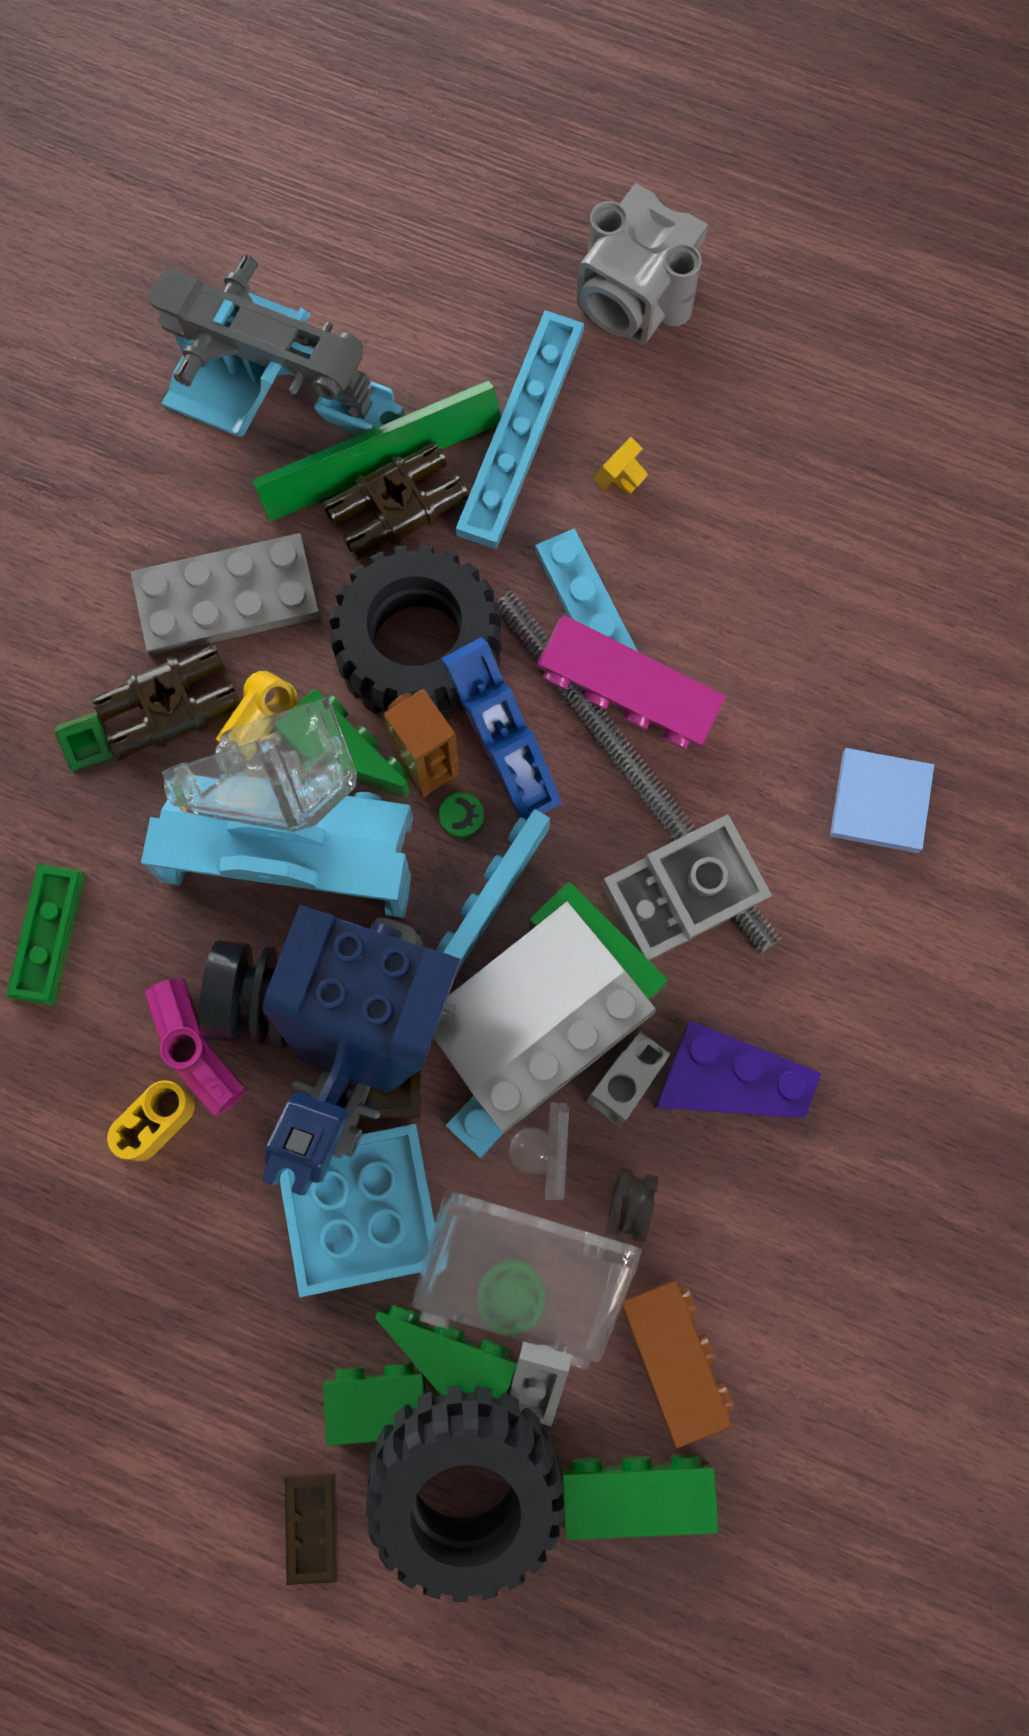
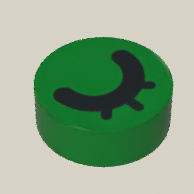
[439,792,484,840]

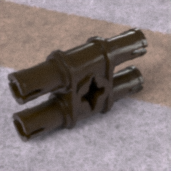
[322,441,469,561]
[90,644,240,761]

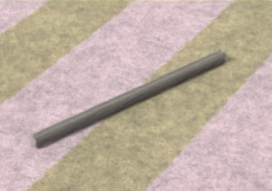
[497,590,781,954]

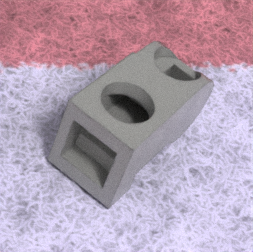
[586,1031,671,1128]

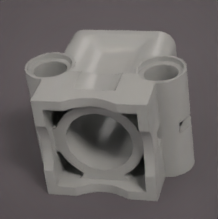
[577,183,708,345]

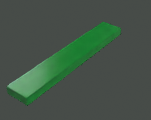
[252,380,501,522]

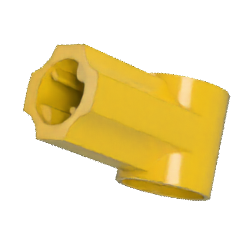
[216,671,298,762]

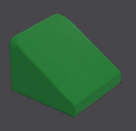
[54,712,114,772]

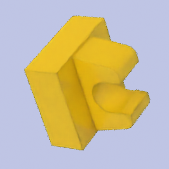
[592,437,648,495]

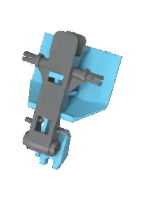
[149,254,405,437]

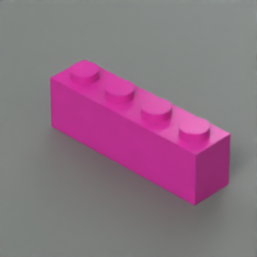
[536,615,726,750]

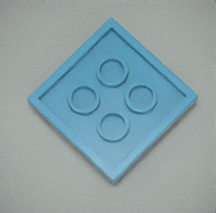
[280,1124,443,1298]

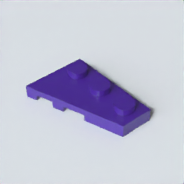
[655,1021,821,1119]

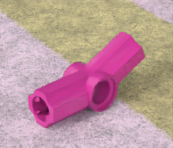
[145,977,247,1117]

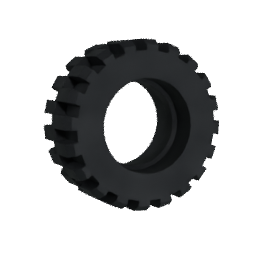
[329,545,502,720]
[366,1385,565,1602]

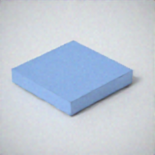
[830,748,934,853]

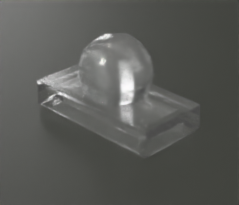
[509,1102,569,1202]

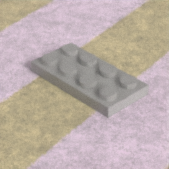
[130,533,321,657]

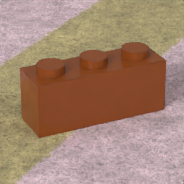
[384,688,460,799]
[619,1280,735,1449]

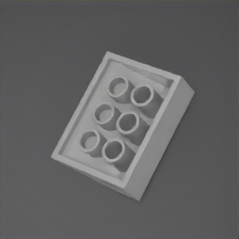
[433,902,656,1132]

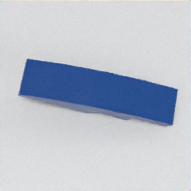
[441,637,562,820]

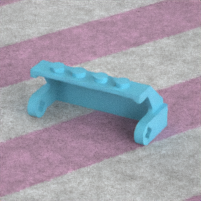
[141,773,413,918]

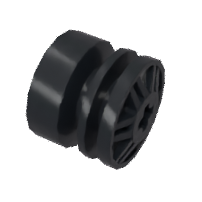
[199,940,288,1049]

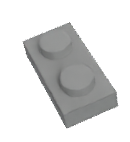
[509,1342,572,1426]

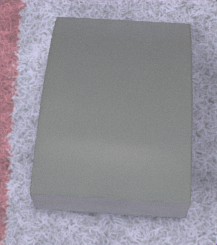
[600,814,772,961]

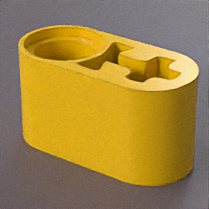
[107,1080,195,1162]

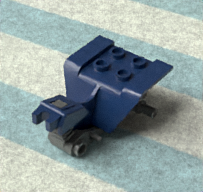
[263,904,461,1196]

